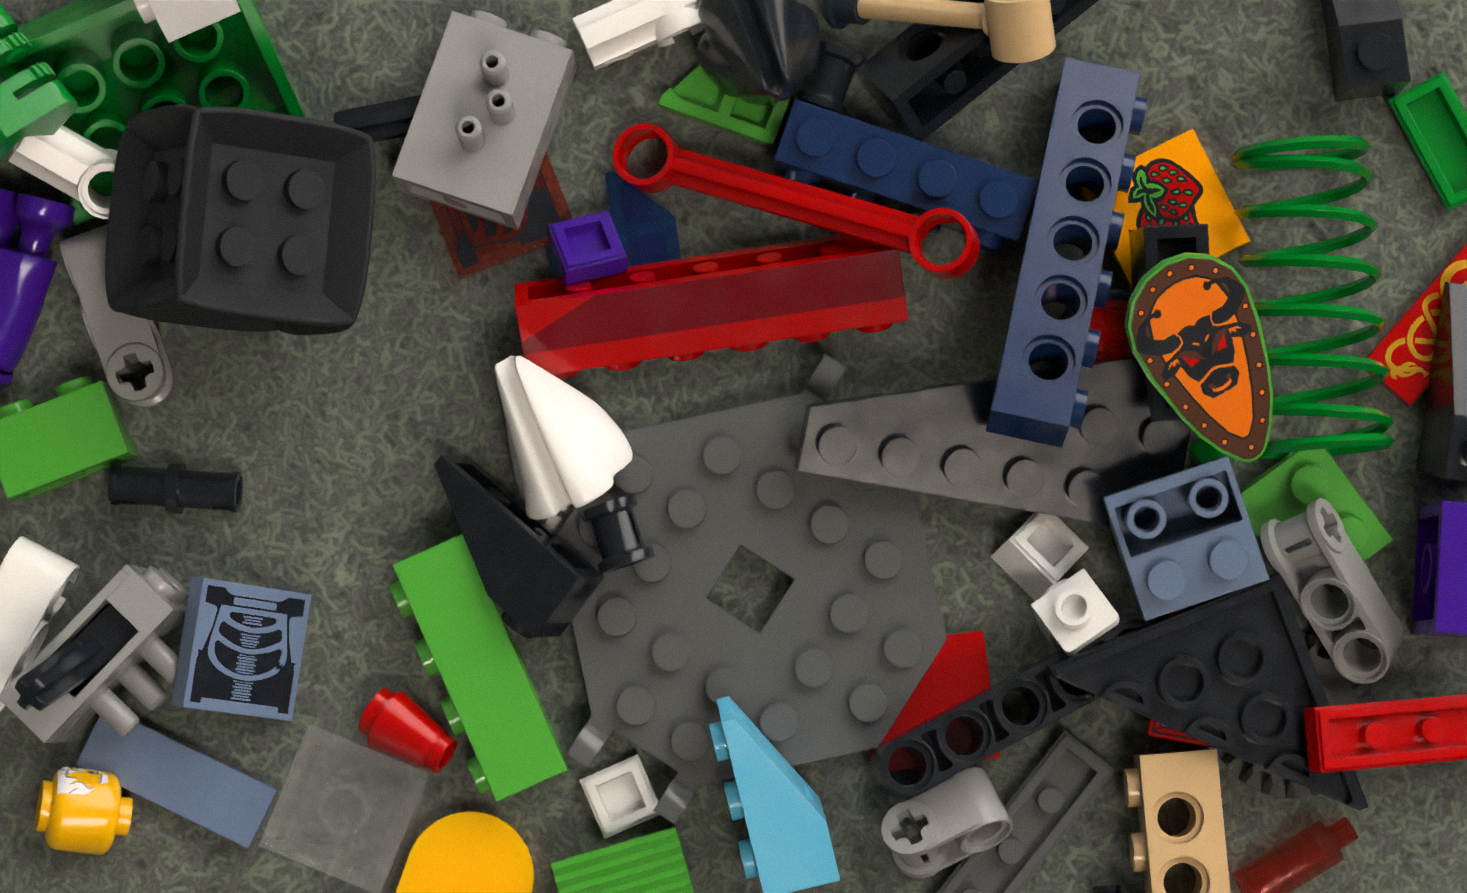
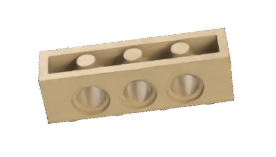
[1123,748,1231,893]

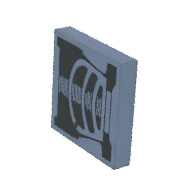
[171,576,311,721]

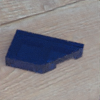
[605,172,681,267]

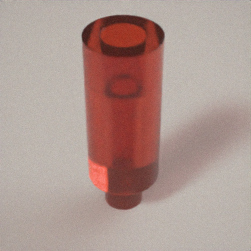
[1231,817,1359,893]

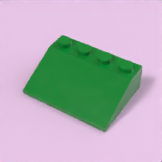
[0,0,306,225]

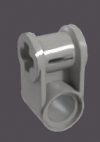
[881,767,1013,879]

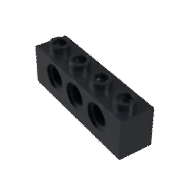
[856,0,1099,141]

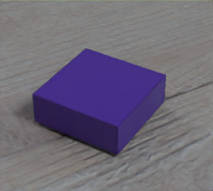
[547,211,627,286]

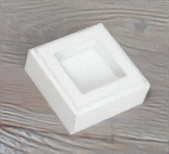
[579,754,659,839]

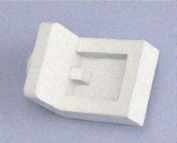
[1031,568,1120,656]

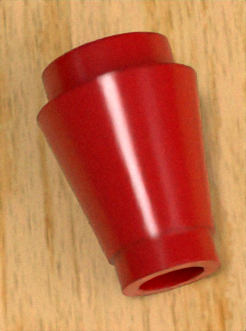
[358,688,458,773]

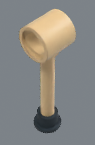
[824,0,1056,63]

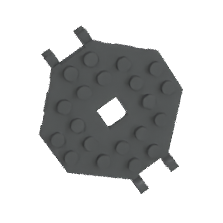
[557,354,947,824]

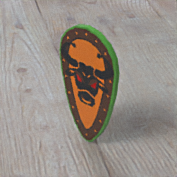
[1125,252,1273,462]

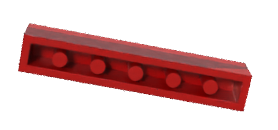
[514,234,908,380]

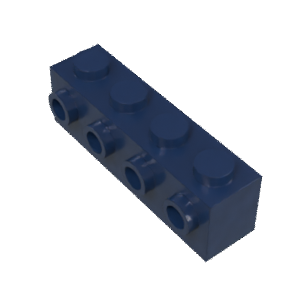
[774,99,1038,254]

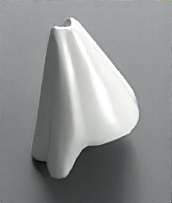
[494,356,633,520]

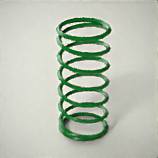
[1230,135,1395,459]

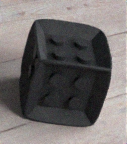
[105,104,376,335]

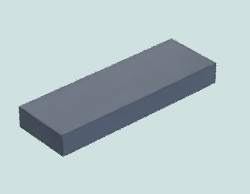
[76,716,279,849]

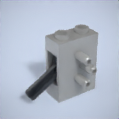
[334,10,577,230]
[0,564,189,743]

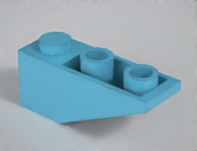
[709,696,840,893]

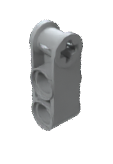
[59,224,174,408]
[1260,498,1403,684]

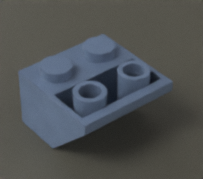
[1103,455,1269,621]

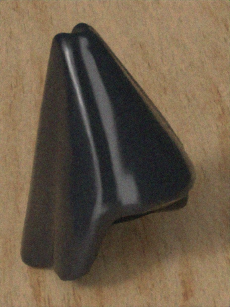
[696,0,820,106]

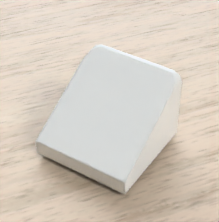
[991,512,1089,601]

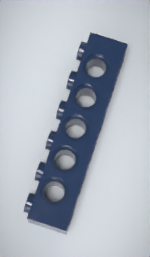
[986,57,1148,448]

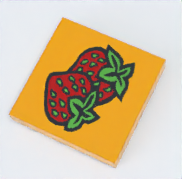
[1078,129,1250,292]

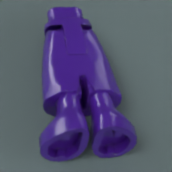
[0,189,76,391]

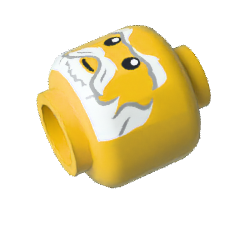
[35,767,133,855]

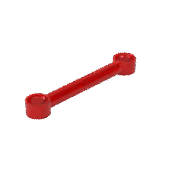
[613,123,980,279]

